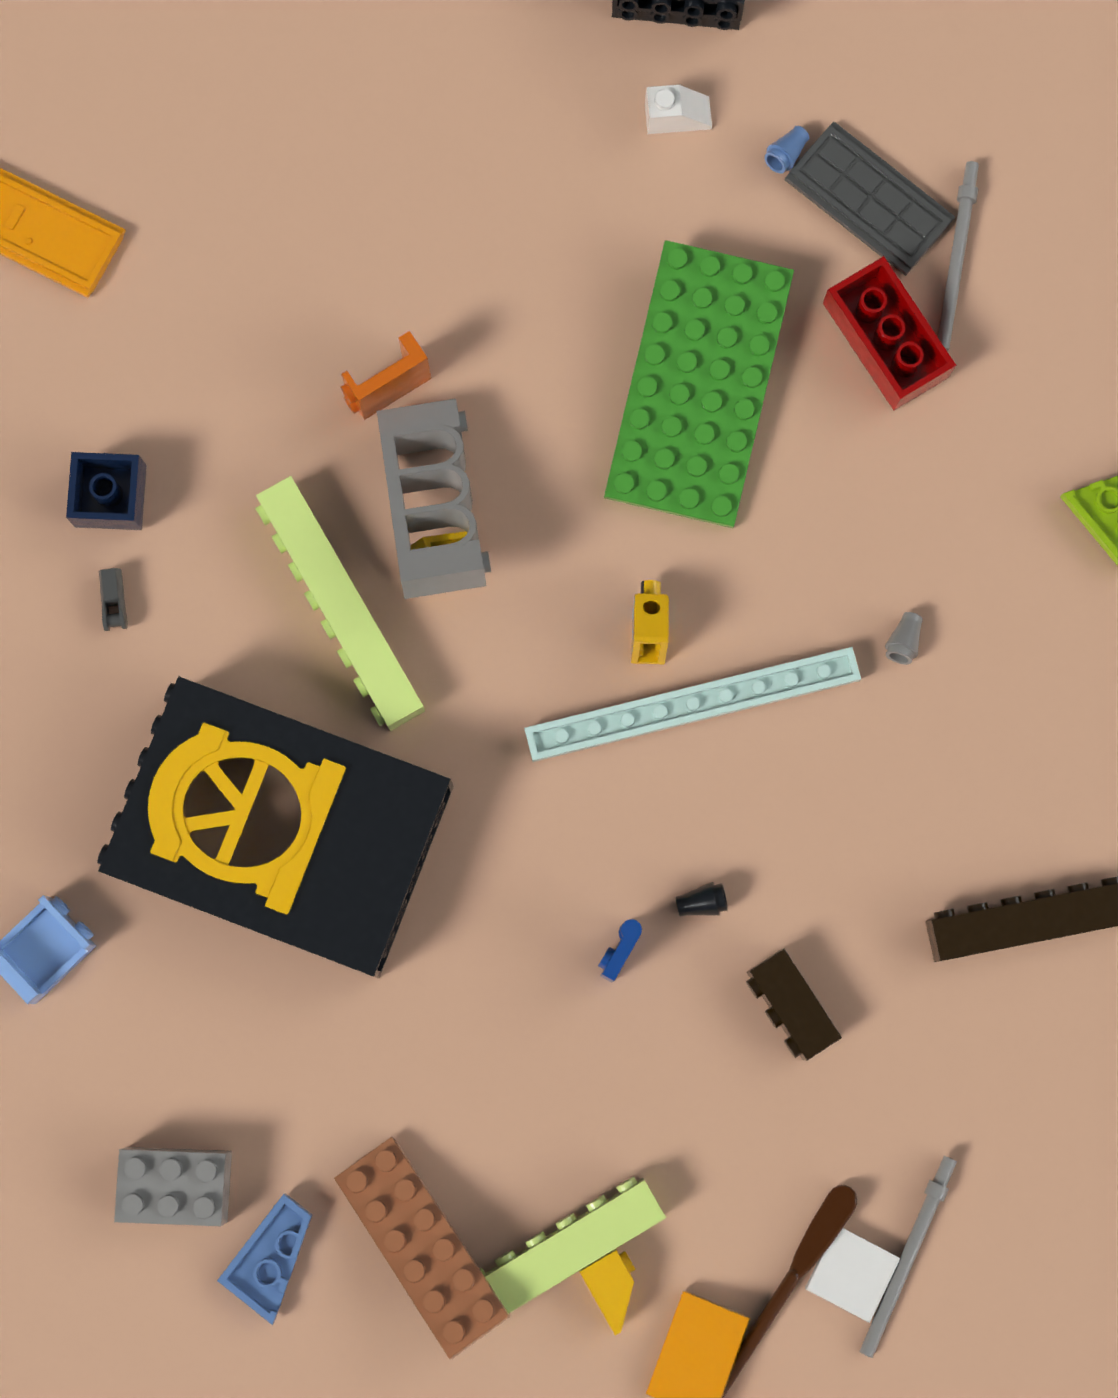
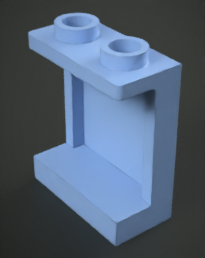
[0,895,96,1004]

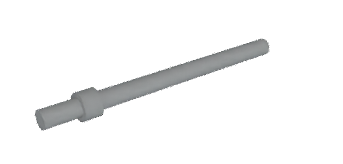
[938,161,979,351]
[859,1156,957,1358]

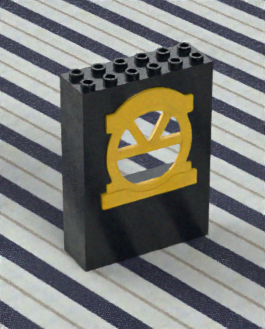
[97,676,454,978]

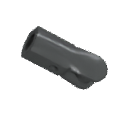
[99,568,128,631]

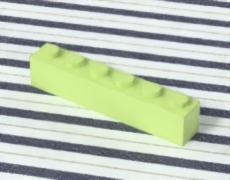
[480,1176,666,1313]

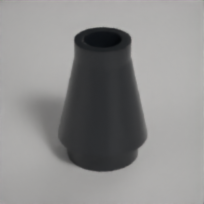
[676,882,728,917]

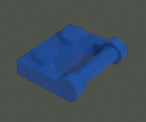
[598,919,642,983]

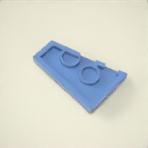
[217,1193,312,1325]

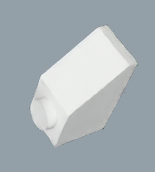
[645,85,712,134]

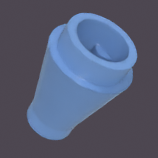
[764,126,809,174]

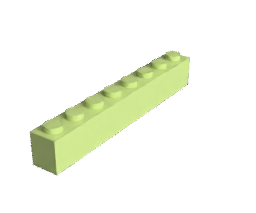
[255,476,425,731]

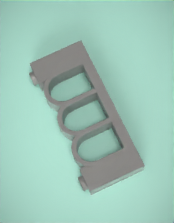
[377,399,491,599]

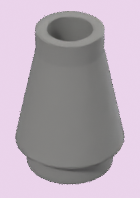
[885,612,923,665]

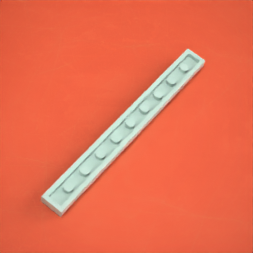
[524,647,861,762]

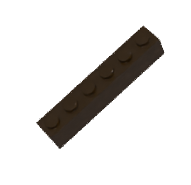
[925,876,1118,962]

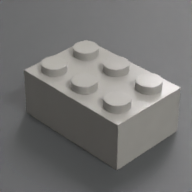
[114,1147,232,1226]

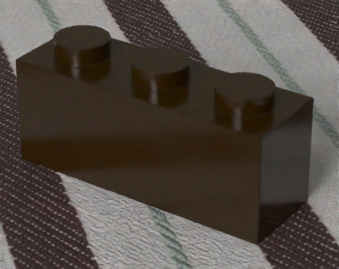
[746,949,842,1061]

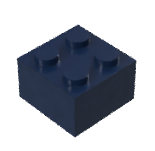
[66,452,147,530]

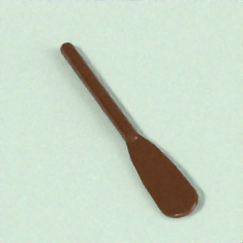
[722,1185,857,1398]

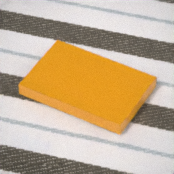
[646,1290,750,1398]

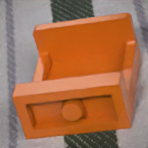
[340,331,431,420]

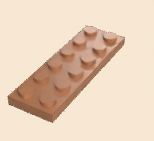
[334,1137,511,1360]

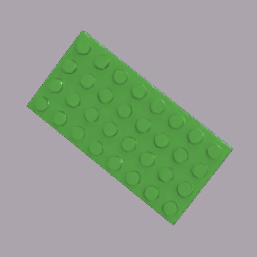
[604,240,794,528]

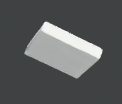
[805,1228,901,1323]

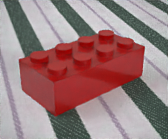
[823,256,956,410]

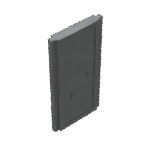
[785,122,955,276]

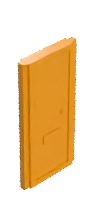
[0,168,126,298]

